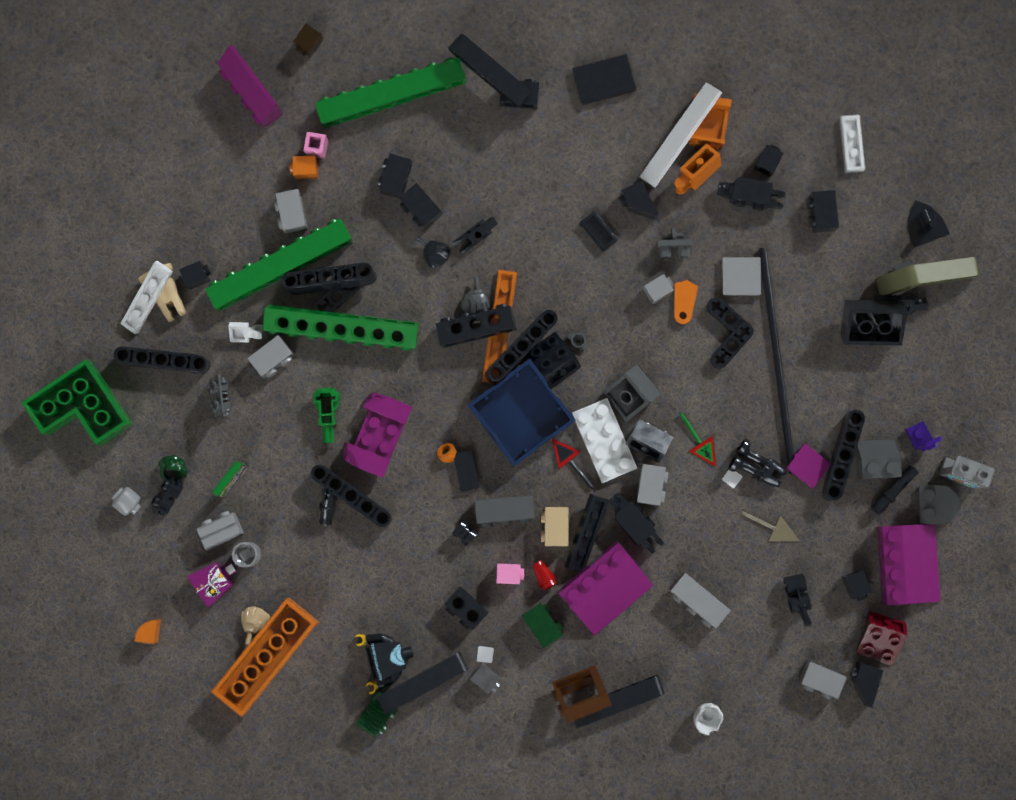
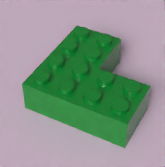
[21,359,134,446]

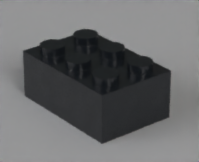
[840,300,908,346]

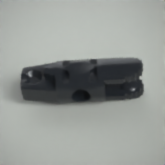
[452,217,498,256]

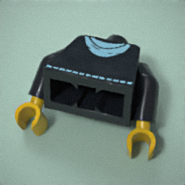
[355,633,414,694]

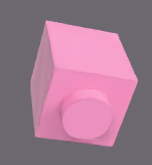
[304,132,328,159]
[497,563,524,584]

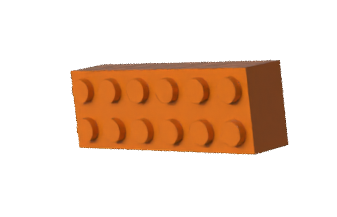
[211,598,319,717]

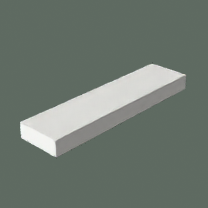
[120,261,173,335]

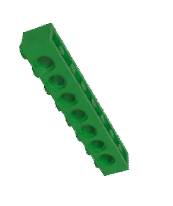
[263,304,419,351]

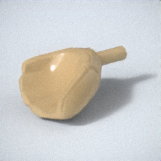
[241,607,270,646]

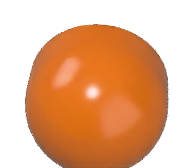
[437,443,457,463]

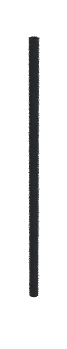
[759,247,794,474]

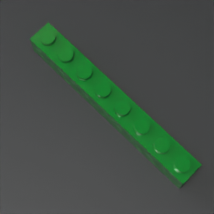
[315,57,466,129]
[205,219,353,312]

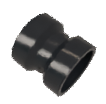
[452,520,479,546]

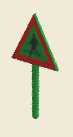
[680,413,716,467]

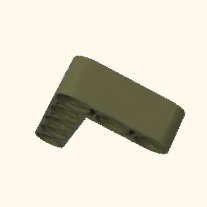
[876,257,980,295]

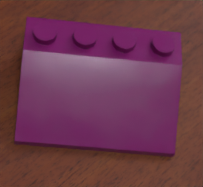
[877,524,941,605]
[557,541,653,636]

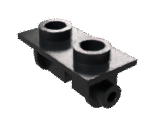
[151,474,184,516]

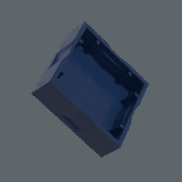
[467,359,576,467]

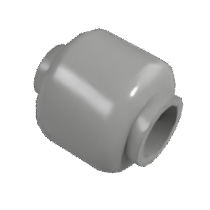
[111,487,141,516]

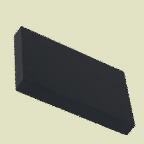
[572,54,637,105]

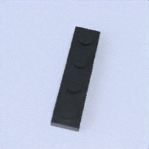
[565,493,609,572]

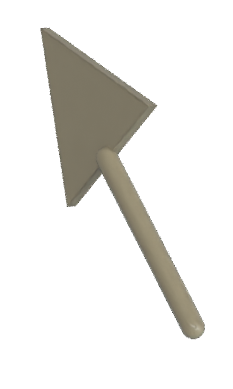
[741,511,800,541]

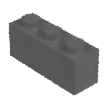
[475,495,535,527]

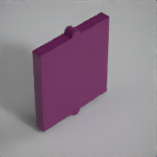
[786,443,830,489]

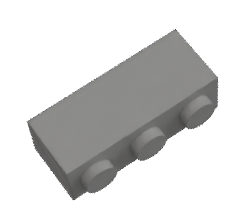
[669,572,731,629]

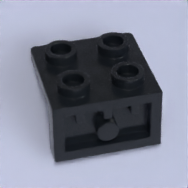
[526,332,581,389]

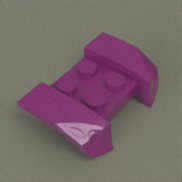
[343,393,412,478]

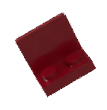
[856,611,908,665]

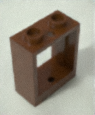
[551,665,612,723]

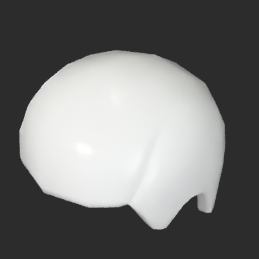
[693,703,723,735]

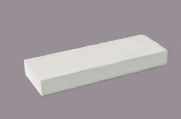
[840,115,865,173]

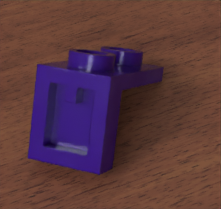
[905,421,943,451]

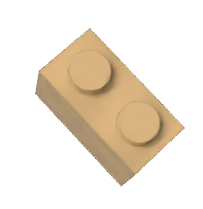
[541,507,568,546]

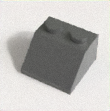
[603,365,661,422]
[856,439,902,479]

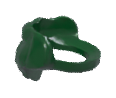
[158,455,188,482]

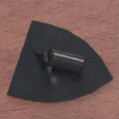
[908,200,950,247]

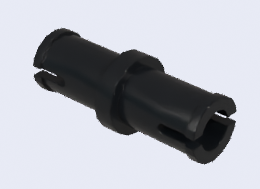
[319,487,335,526]

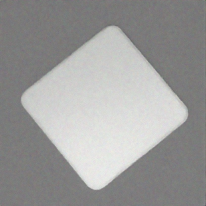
[722,470,742,488]
[477,646,494,663]

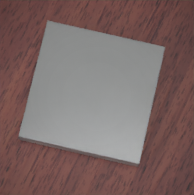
[722,257,761,296]

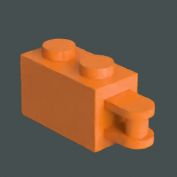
[674,143,721,194]

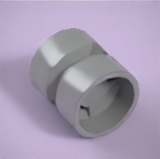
[232,542,262,568]

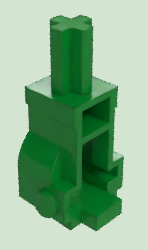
[312,388,341,443]

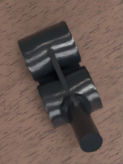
[783,573,812,627]

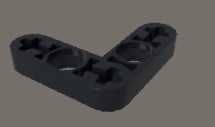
[707,298,754,369]

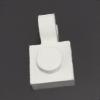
[228,322,264,343]

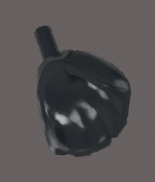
[416,235,450,269]

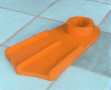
[674,280,698,324]

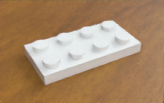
[572,398,637,483]

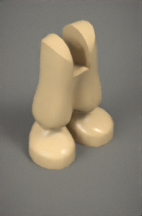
[138,263,186,322]

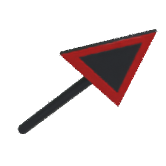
[552,439,594,489]

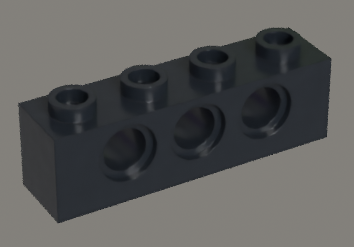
[435,304,517,348]

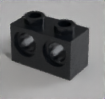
[445,586,489,630]

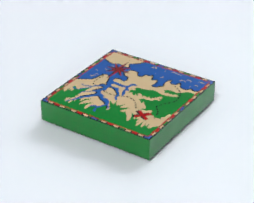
[212,461,248,498]

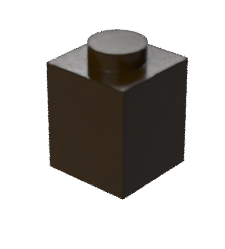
[293,24,324,57]

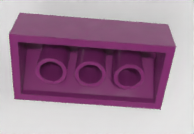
[217,44,283,128]

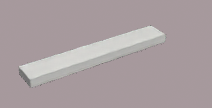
[640,82,722,188]

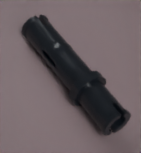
[871,465,919,515]

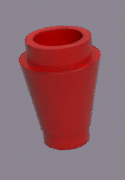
[532,560,557,591]

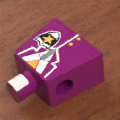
[187,562,238,607]

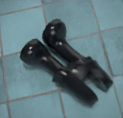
[728,438,787,488]

